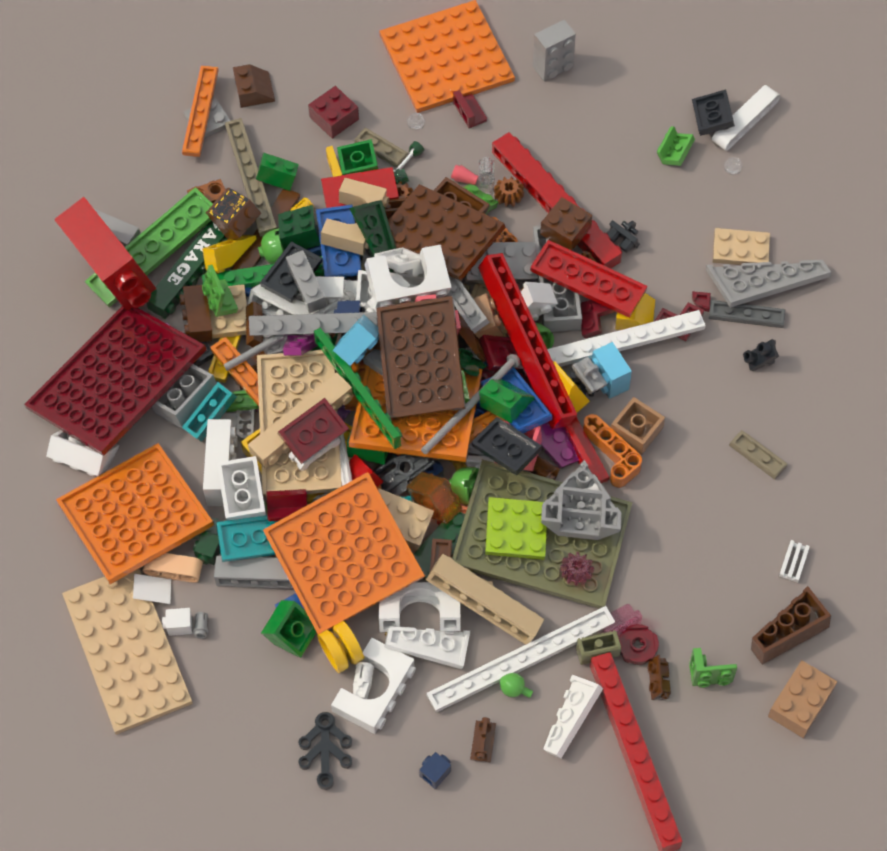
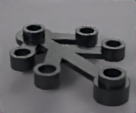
[298,712,352,790]

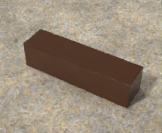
[246,301,263,347]

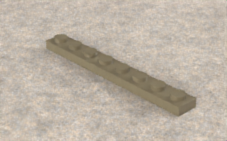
[225,118,277,237]

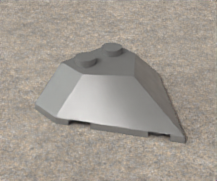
[541,460,621,540]

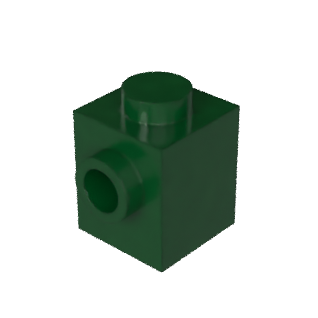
[193,531,220,565]

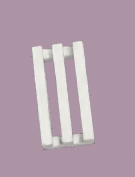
[779,540,810,583]

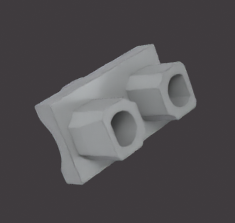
[572,357,607,394]

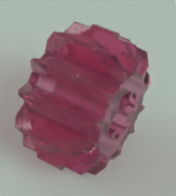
[560,551,594,586]

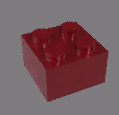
[308,85,359,139]

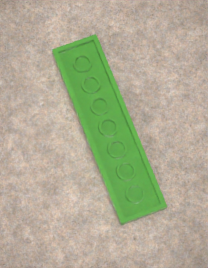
[85,187,213,308]

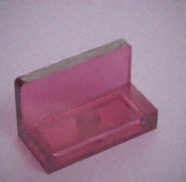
[601,604,642,636]

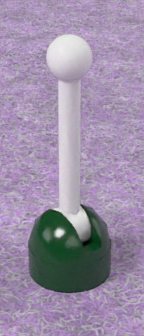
[393,141,425,177]

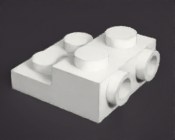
[374,247,424,277]

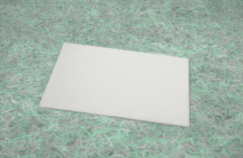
[133,574,171,604]

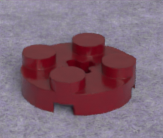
[619,624,659,665]

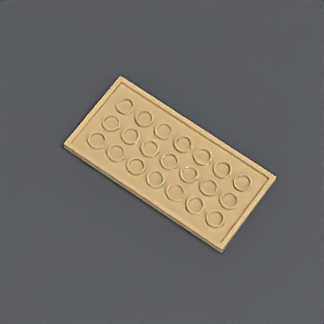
[257,350,342,497]
[62,569,193,735]

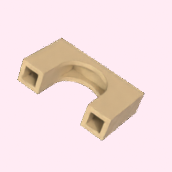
[321,178,389,255]

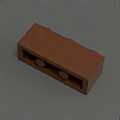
[180,285,212,342]

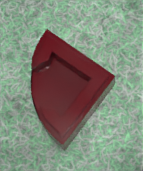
[692,291,711,312]

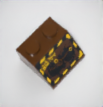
[205,188,261,240]

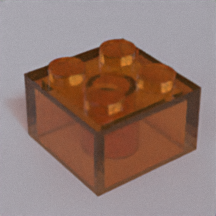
[406,472,462,524]

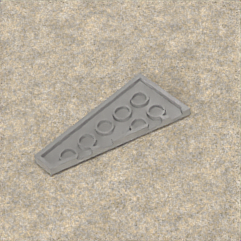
[706,260,831,308]

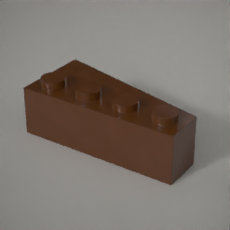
[751,586,831,665]

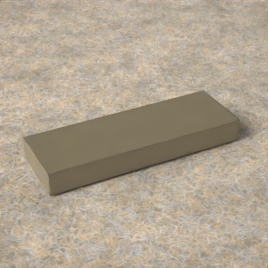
[355,127,408,168]
[729,430,787,480]

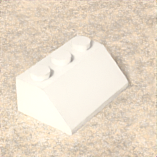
[46,430,119,476]
[217,456,266,520]

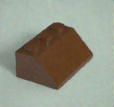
[433,177,490,214]

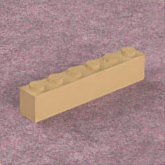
[248,372,353,468]
[426,554,544,645]

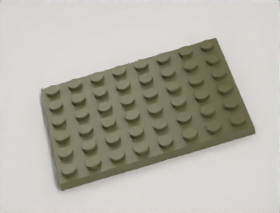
[452,459,633,609]

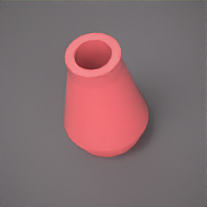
[451,165,479,185]

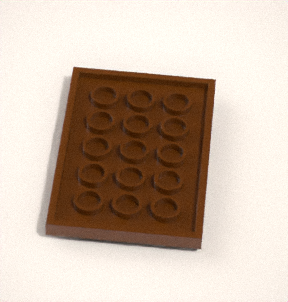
[388,184,506,281]
[376,296,466,420]

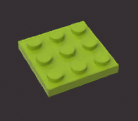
[485,497,547,560]

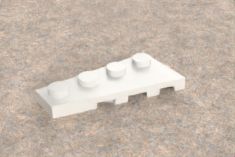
[384,626,470,669]
[543,675,603,758]

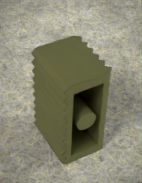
[576,630,621,665]

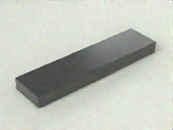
[709,300,785,328]

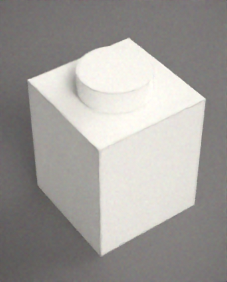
[162,608,193,636]

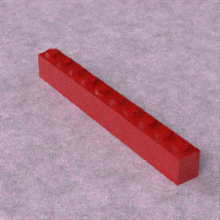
[492,132,622,269]
[478,253,577,429]
[590,652,683,851]

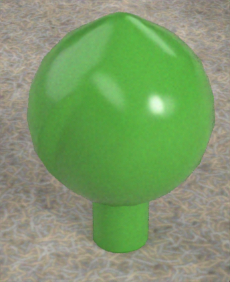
[500,673,533,698]

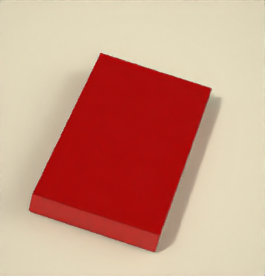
[321,167,399,208]

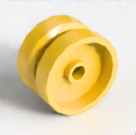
[317,621,364,673]

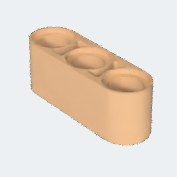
[143,553,203,583]

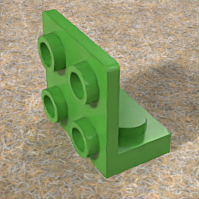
[202,265,238,317]
[689,648,737,688]

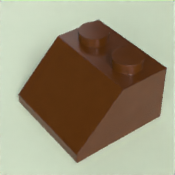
[233,64,275,108]

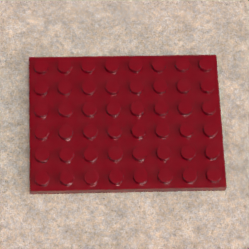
[24,306,207,456]

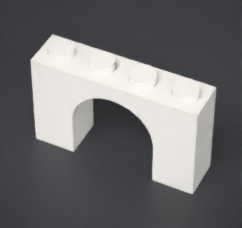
[365,245,451,307]
[379,582,460,632]
[331,638,416,734]

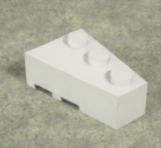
[520,282,558,322]

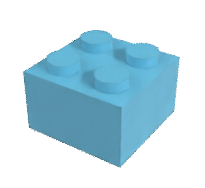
[333,314,379,366]
[591,342,632,399]

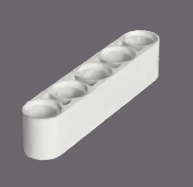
[712,85,780,151]

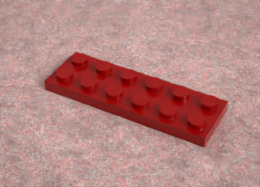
[530,240,647,318]

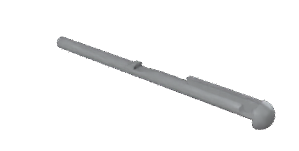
[224,291,355,371]
[421,354,520,454]

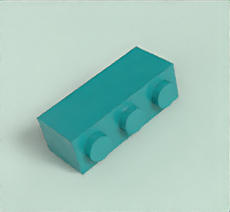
[182,382,237,442]

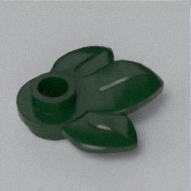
[459,348,486,376]

